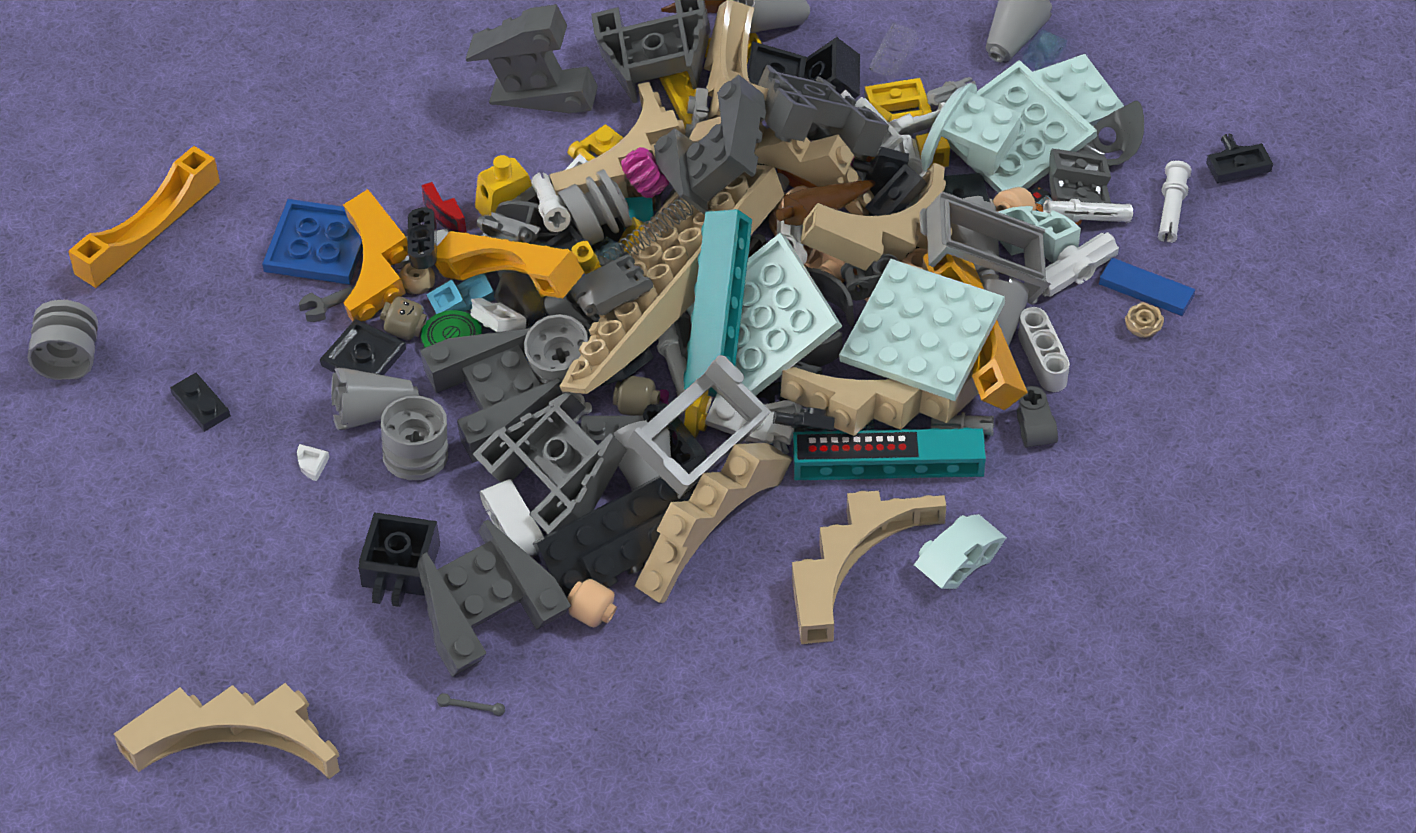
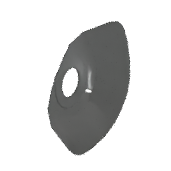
[1079,101,1144,166]

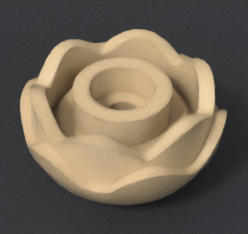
[398,263,435,294]
[1125,303,1164,338]

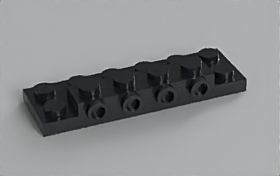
[533,456,709,598]

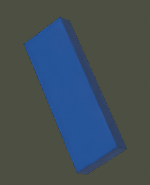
[1099,258,1195,316]

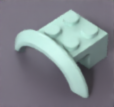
[921,83,1022,175]

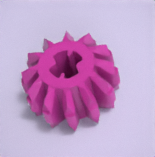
[621,147,669,198]

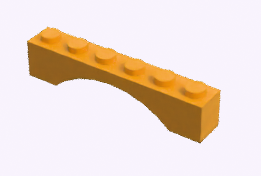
[68,146,220,288]
[435,231,585,299]
[923,253,1028,410]

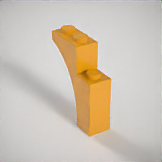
[343,189,408,322]

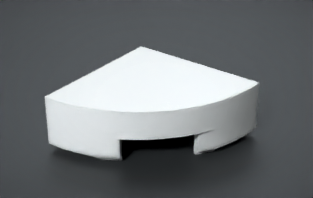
[297,444,329,481]

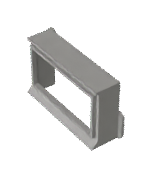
[920,191,1051,305]
[624,355,771,499]

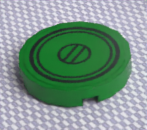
[421,310,482,348]

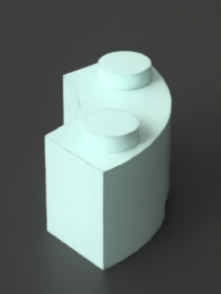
[999,206,1081,263]
[914,514,1007,589]

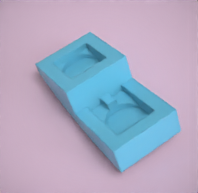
[426,273,498,314]

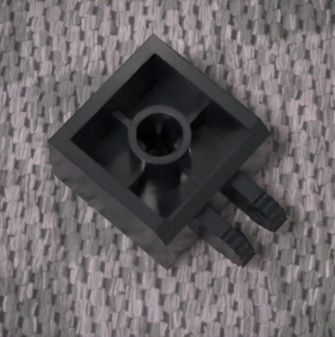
[358,512,440,607]

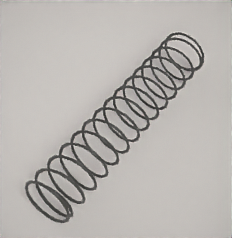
[598,197,693,267]

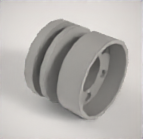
[558,169,632,246]
[27,300,98,380]
[524,314,589,394]
[381,396,448,480]

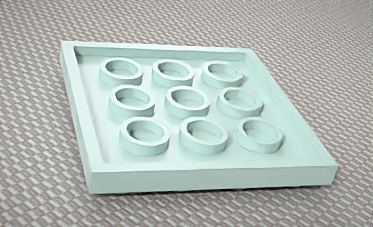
[932,60,1097,193]
[687,233,842,396]
[839,259,1005,401]

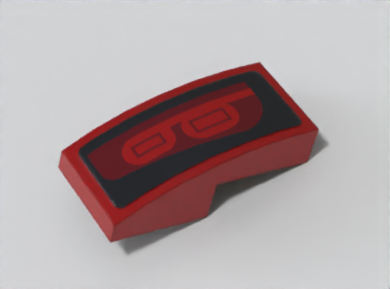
[421,182,467,233]

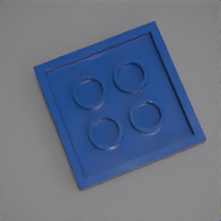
[262,199,363,285]

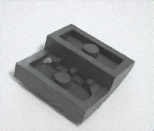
[1049,148,1111,204]

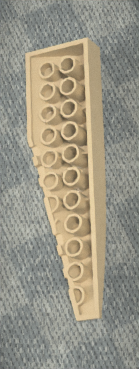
[560,165,784,394]

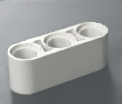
[1018,307,1070,392]
[480,479,543,557]

